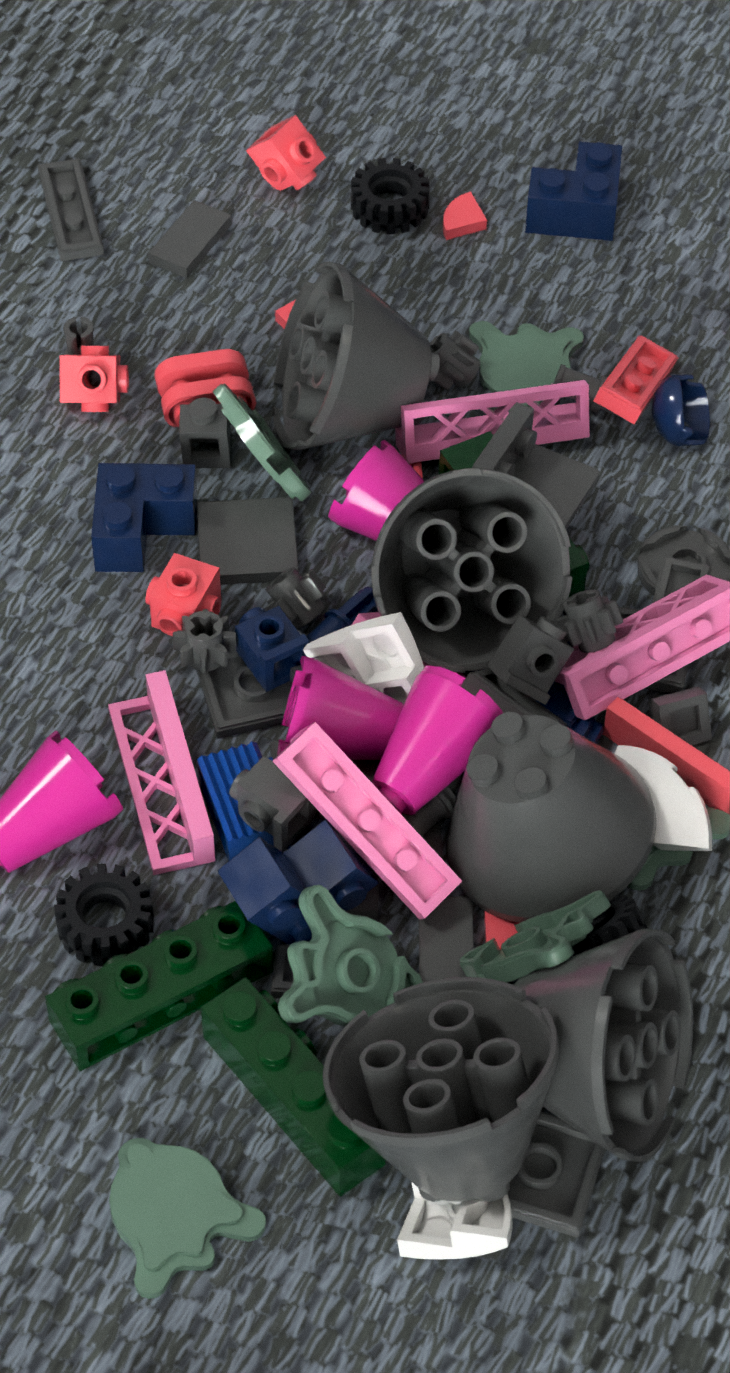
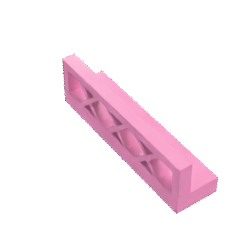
[395,380,590,463]
[555,574,730,721]
[108,670,215,875]
[273,722,462,920]

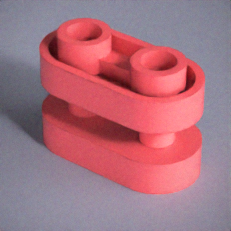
[154,349,256,427]

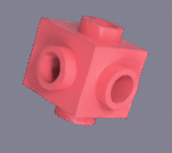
[246,115,326,191]
[60,346,129,412]
[145,553,221,636]

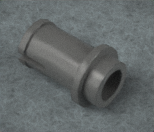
[63,317,94,355]
[401,787,456,837]

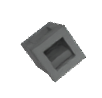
[179,397,232,468]
[488,614,574,705]
[229,756,315,852]

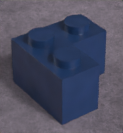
[525,141,622,241]
[91,463,197,572]
[217,819,379,945]

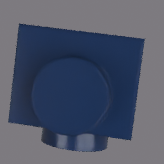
[235,606,309,692]

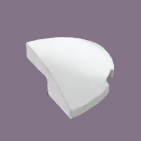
[303,612,424,703]
[615,745,712,851]
[397,1183,512,1259]

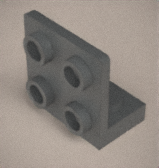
[472,402,600,529]

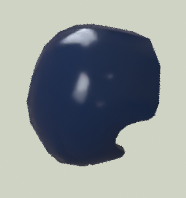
[651,374,710,446]

